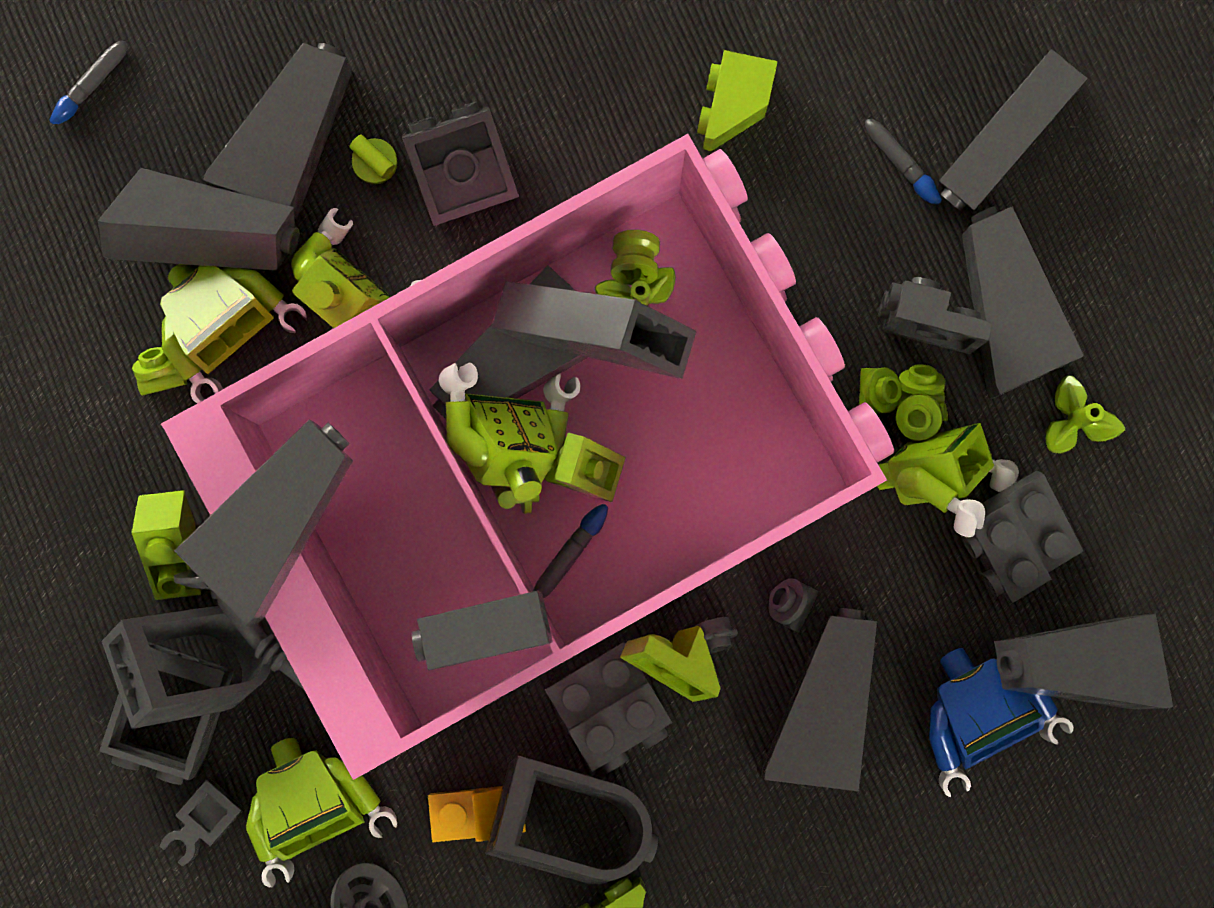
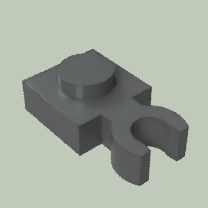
[160,778,245,866]

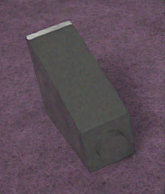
[411,591,553,670]

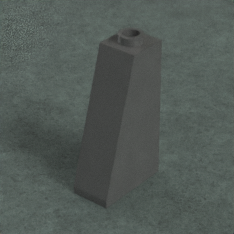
[203,43,352,220]
[939,49,1088,211]
[98,168,300,270]
[962,206,1084,399]
[429,265,588,419]
[492,281,696,379]
[174,419,353,625]
[761,608,877,792]
[994,613,1173,710]

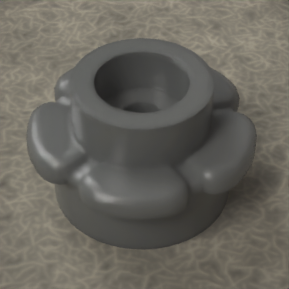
[694,617,738,654]

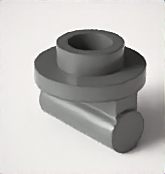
[768,579,819,633]

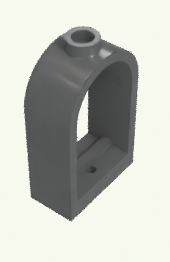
[101,606,272,729]
[485,756,658,884]

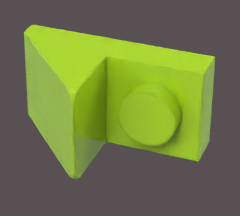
[545,433,626,502]
[620,626,721,702]

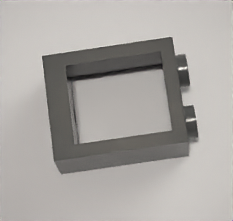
[99,643,235,785]

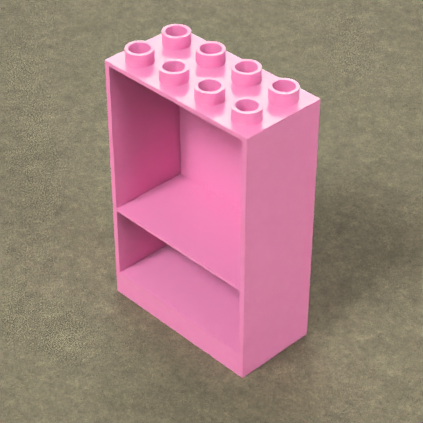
[161,134,894,780]

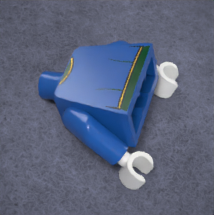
[929,648,1074,797]

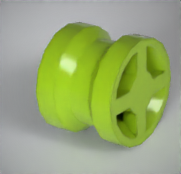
[611,230,660,285]

